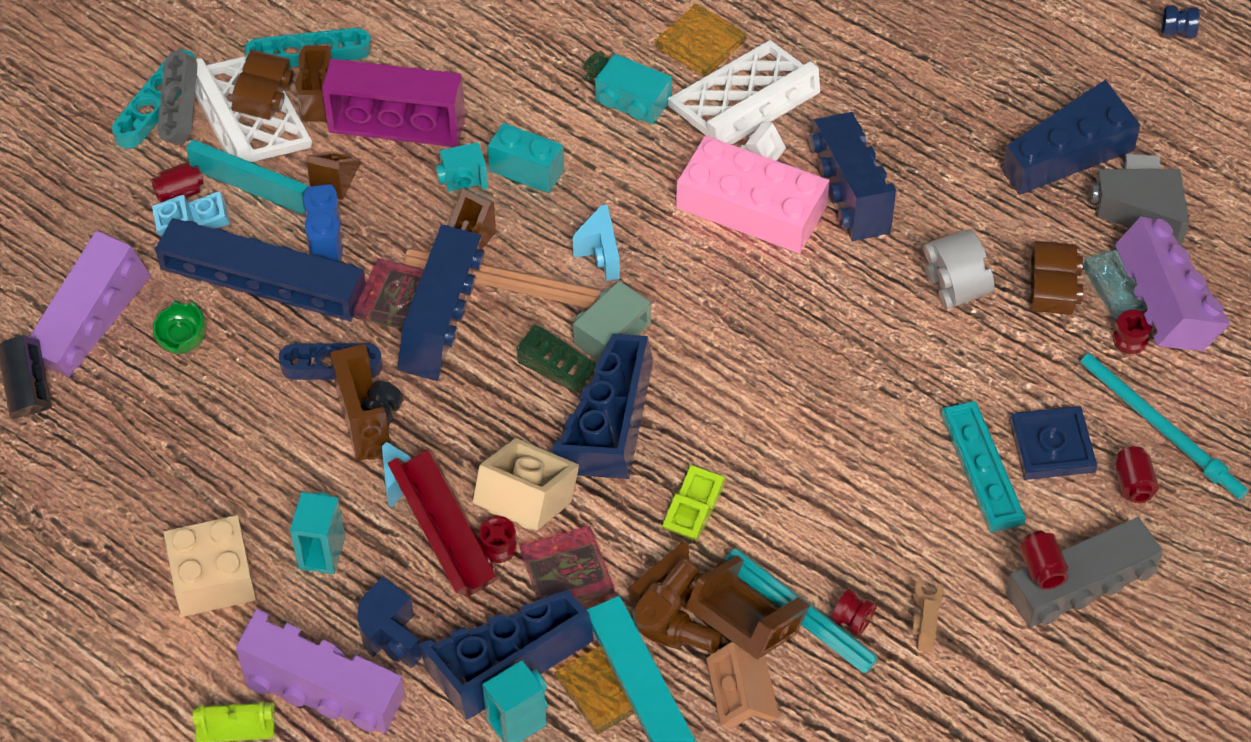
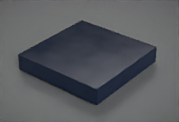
[1009,406,1098,480]

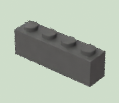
[1006,516,1163,628]

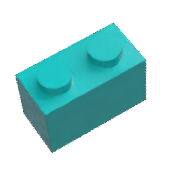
[595,53,672,125]
[488,123,564,194]
[290,492,345,575]
[483,660,548,742]

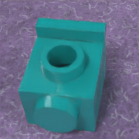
[435,142,488,192]

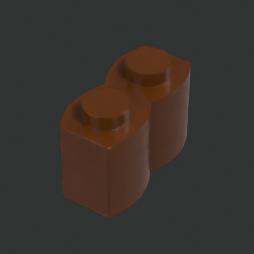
[296,45,332,121]
[232,50,294,120]
[1030,241,1083,315]

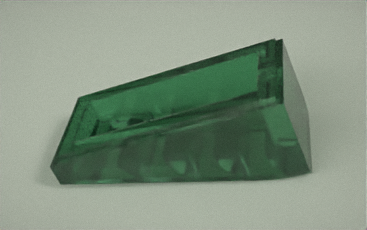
[517,324,596,393]

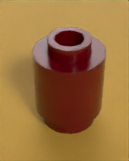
[151,162,204,203]
[1114,446,1159,503]
[1019,530,1068,590]

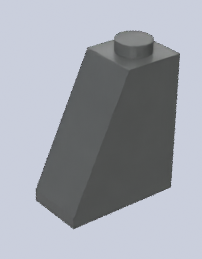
[1090,169,1189,243]

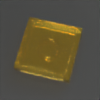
[656,3,746,77]
[555,646,635,735]

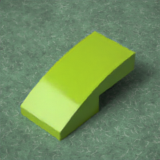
[662,465,726,541]

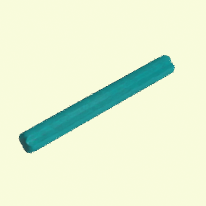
[725,548,877,673]

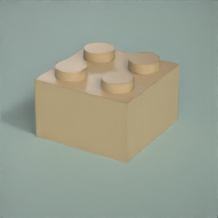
[473,438,579,531]
[163,515,256,617]

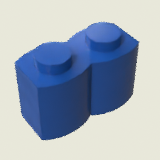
[303,184,343,263]

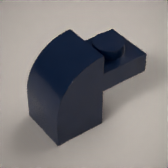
[357,577,422,668]

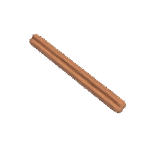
[404,248,603,308]

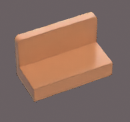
[706,642,779,729]

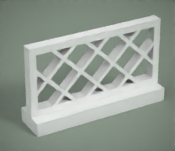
[668,40,820,145]
[195,57,312,162]

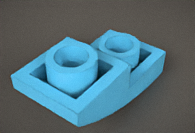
[152,191,230,235]

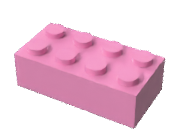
[676,135,829,254]

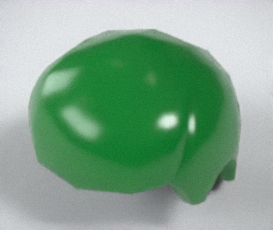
[153,301,206,354]

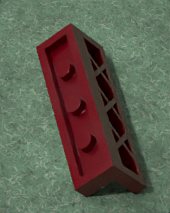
[387,449,500,597]

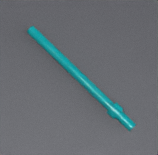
[1080,353,1249,500]

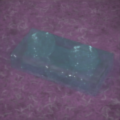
[1083,250,1147,319]

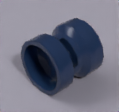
[1162,5,1200,39]

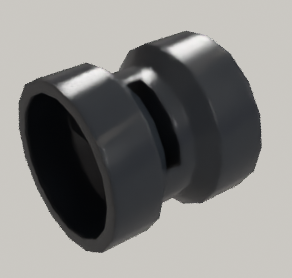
[360,380,404,427]

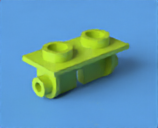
[193,701,275,742]

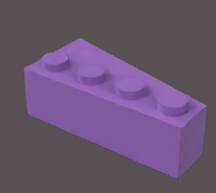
[1115,217,1230,351]
[29,231,151,378]
[236,609,405,733]

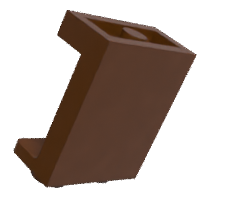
[330,344,390,462]
[686,556,810,660]

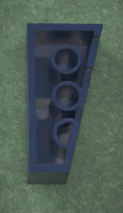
[1002,79,1141,195]
[809,112,896,241]
[397,224,485,381]
[552,334,653,479]
[419,590,594,721]

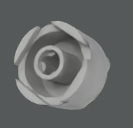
[923,228,994,310]

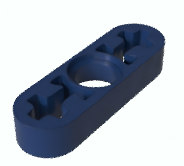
[279,343,383,380]

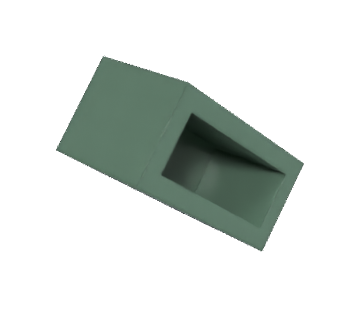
[573,281,651,361]

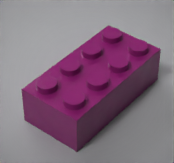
[322,59,466,147]

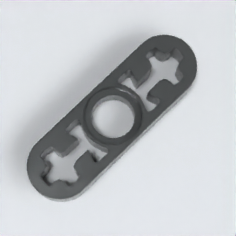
[158,50,197,145]

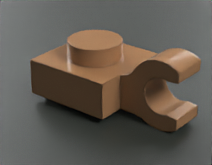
[912,581,944,653]

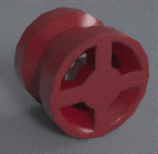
[1113,310,1152,354]
[479,516,517,563]
[831,588,877,636]

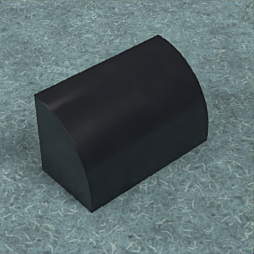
[0,335,52,419]

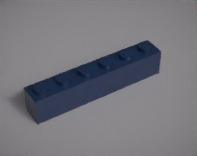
[155,218,367,322]

